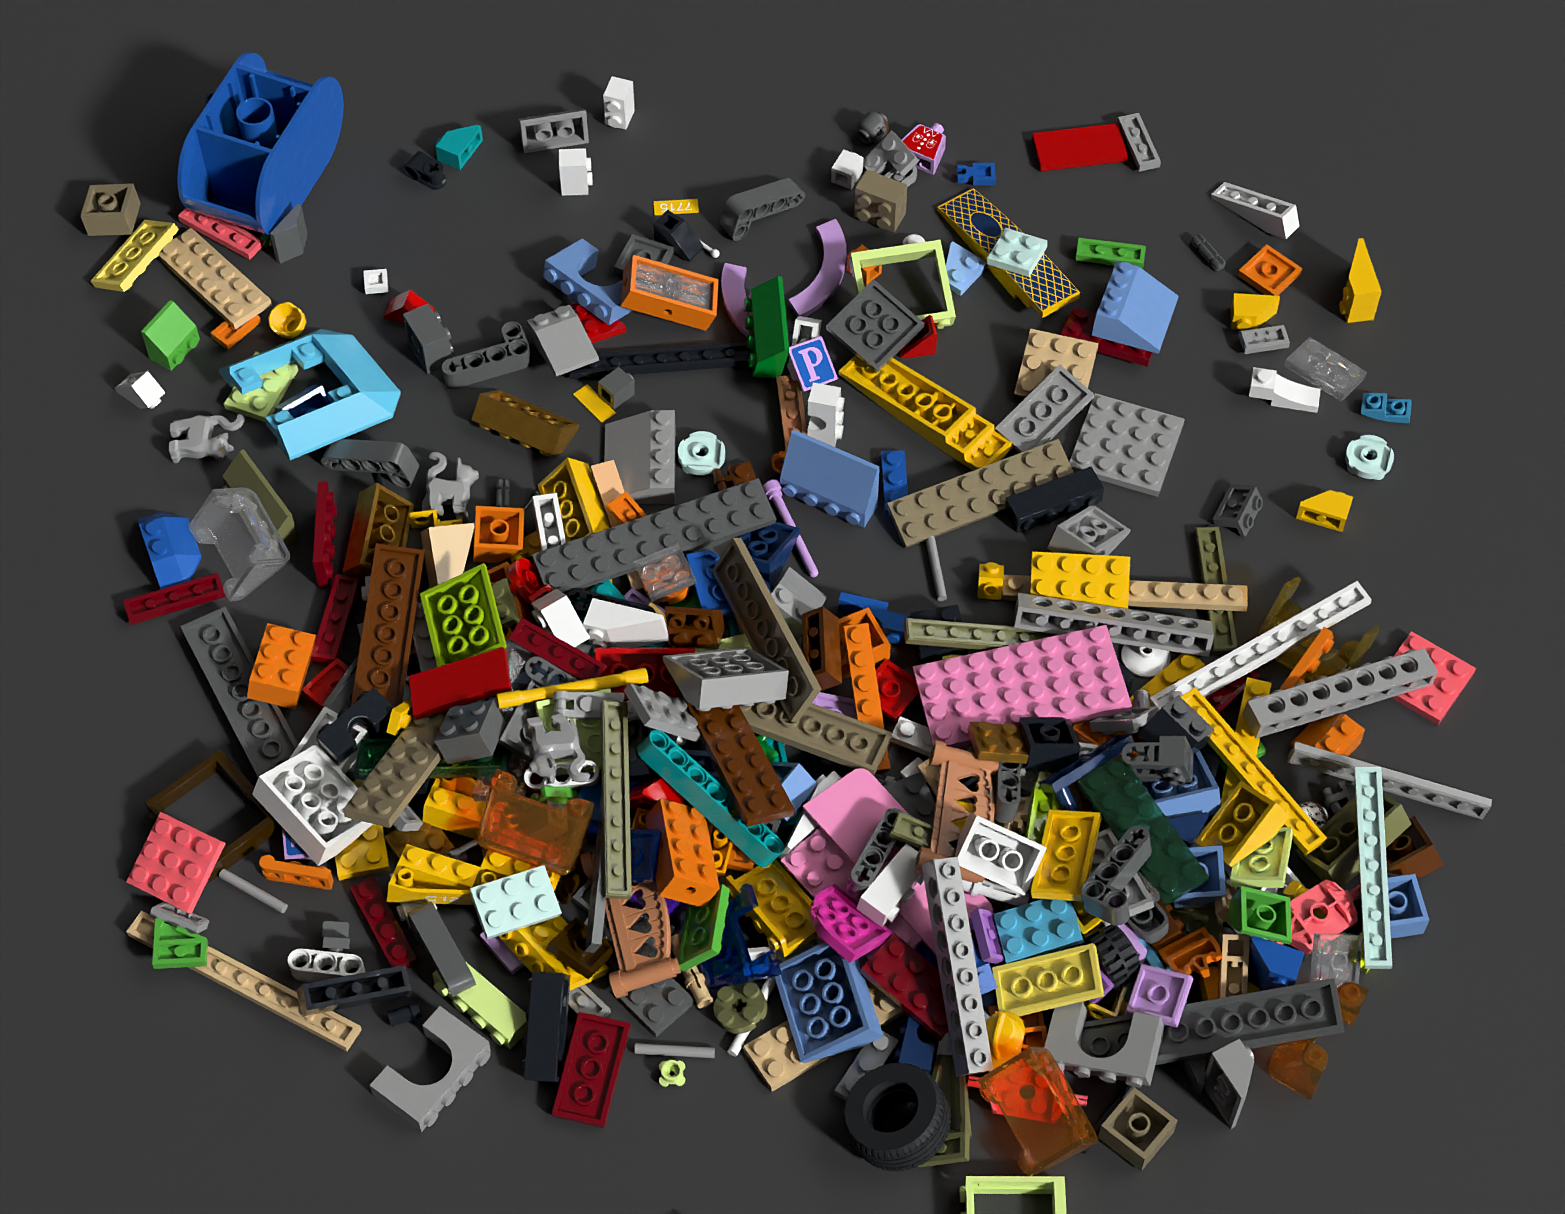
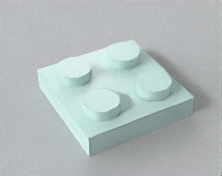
[987,228,1047,277]

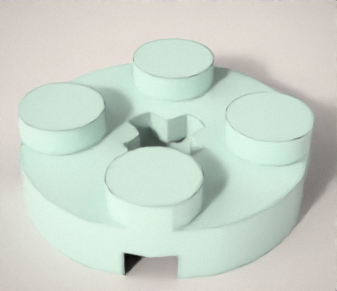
[678,431,725,475]
[1345,435,1394,480]

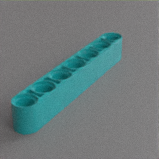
[637,730,784,867]

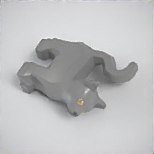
[169,414,244,463]
[422,452,479,522]
[525,713,590,784]

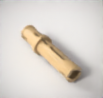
[671,934,713,1008]

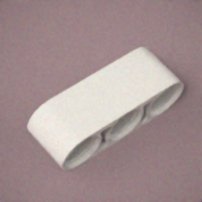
[524,760,601,791]
[288,949,365,982]

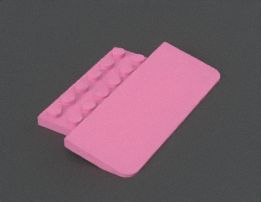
[781,768,993,960]

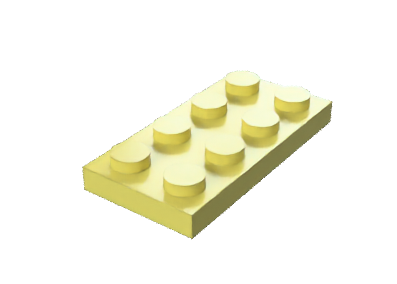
[91,220,179,292]
[992,943,1104,1016]

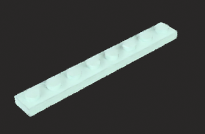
[1354,767,1392,969]

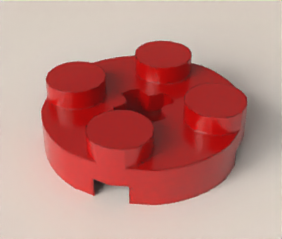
[508,558,543,605]

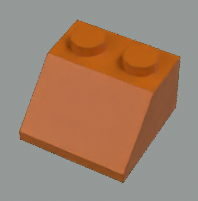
[473,506,524,563]
[1290,713,1365,776]

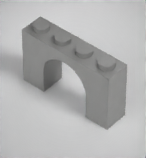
[1042,1002,1165,1088]
[370,1006,491,1132]

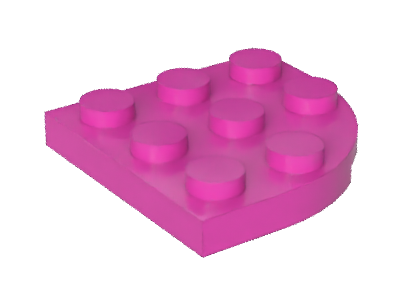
[809,884,893,963]

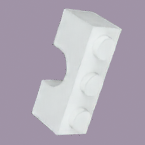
[807,383,844,447]

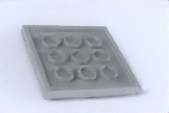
[1069,393,1185,497]

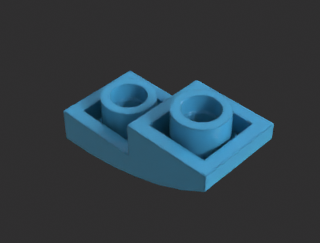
[1361,393,1412,424]

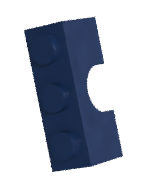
[894,1012,935,1074]

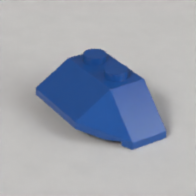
[137,512,202,589]

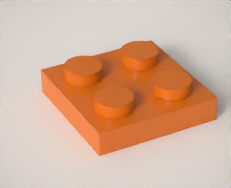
[1238,244,1303,296]

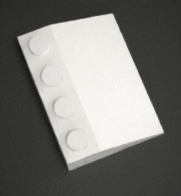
[252,744,373,866]

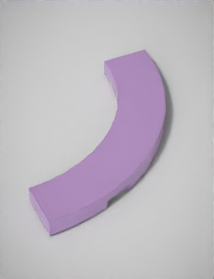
[788,219,847,318]
[721,263,793,356]

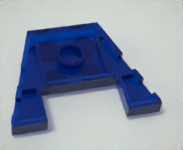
[700,883,782,989]

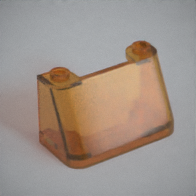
[477,769,594,875]
[1268,982,1369,1100]
[977,1047,1098,1176]

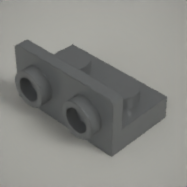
[1213,484,1263,537]

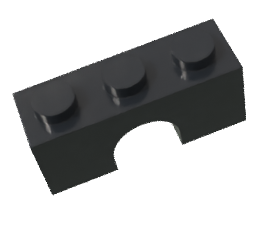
[316,687,394,766]

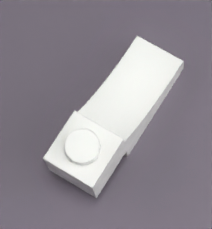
[1249,367,1320,413]

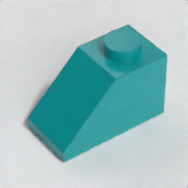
[435,125,483,170]

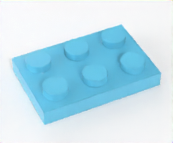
[993,899,1084,964]

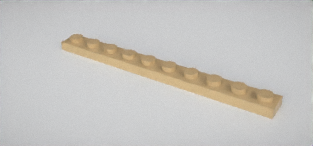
[1002,575,1248,611]
[126,911,362,1051]

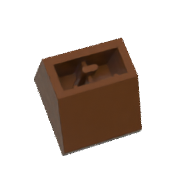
[664,606,725,649]

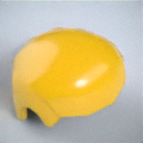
[268,302,306,339]

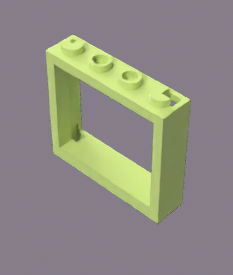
[849,240,956,329]
[959,1176,1066,1214]

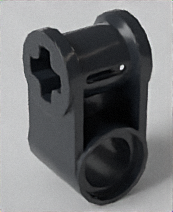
[403,151,447,190]

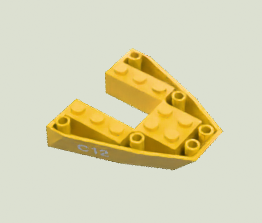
[387,766,570,905]

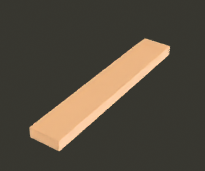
[591,460,650,592]

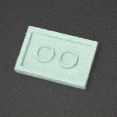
[469,865,562,940]

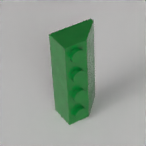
[743,276,789,378]

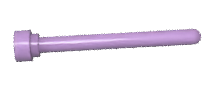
[762,480,818,578]

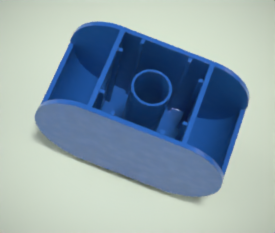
[177,52,344,236]

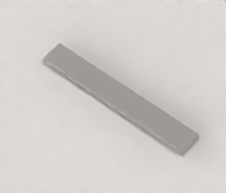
[1287,742,1492,820]

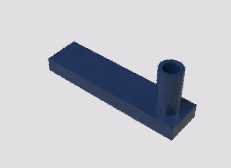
[1039,735,1134,811]

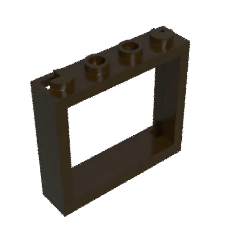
[145,749,282,882]

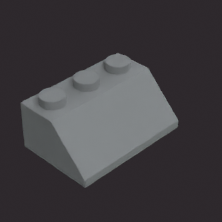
[518,109,589,153]
[1204,1039,1254,1129]

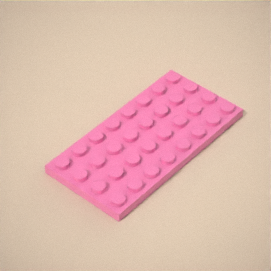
[913,625,1132,748]

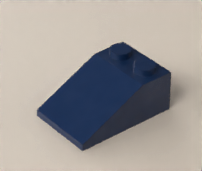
[739,522,801,587]

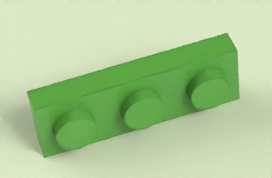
[1076,238,1146,269]

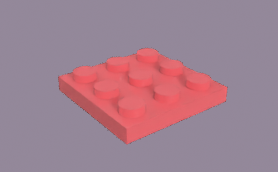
[1382,631,1476,725]
[126,812,226,914]

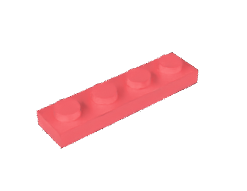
[178,208,263,260]

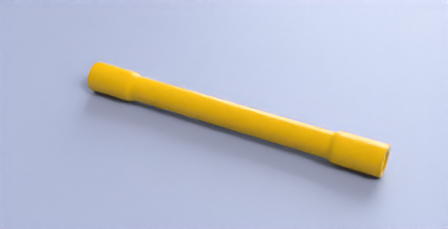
[496,668,648,709]

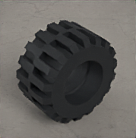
[1077,921,1140,993]

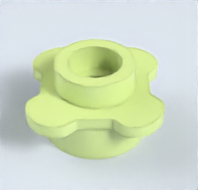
[659,1060,685,1087]

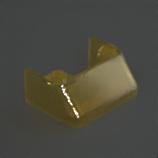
[1256,577,1381,682]

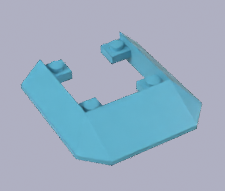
[219,329,401,460]

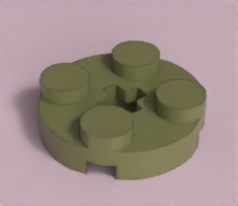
[714,982,767,1034]

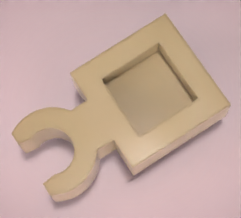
[1004,796,1031,835]

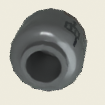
[857,111,889,144]

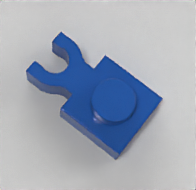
[957,163,996,186]

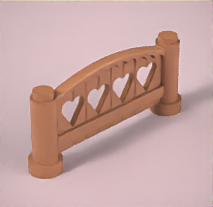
[915,740,999,883]
[580,838,681,999]

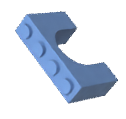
[543,238,633,325]

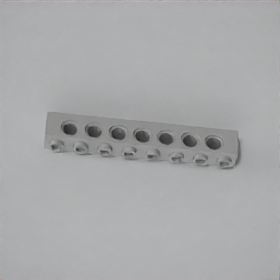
[1014,593,1214,657]
[1242,648,1438,739]
[922,857,993,1077]

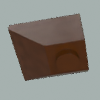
[1386,816,1444,878]

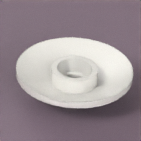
[1121,644,1170,678]

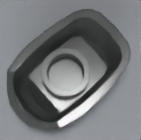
[1126,898,1169,944]

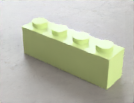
[432,962,528,1049]

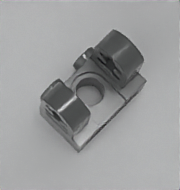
[1122,736,1193,786]

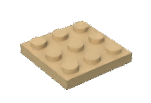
[1014,329,1098,411]

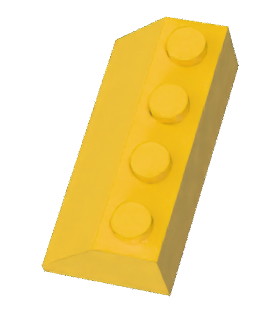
[538,457,611,543]

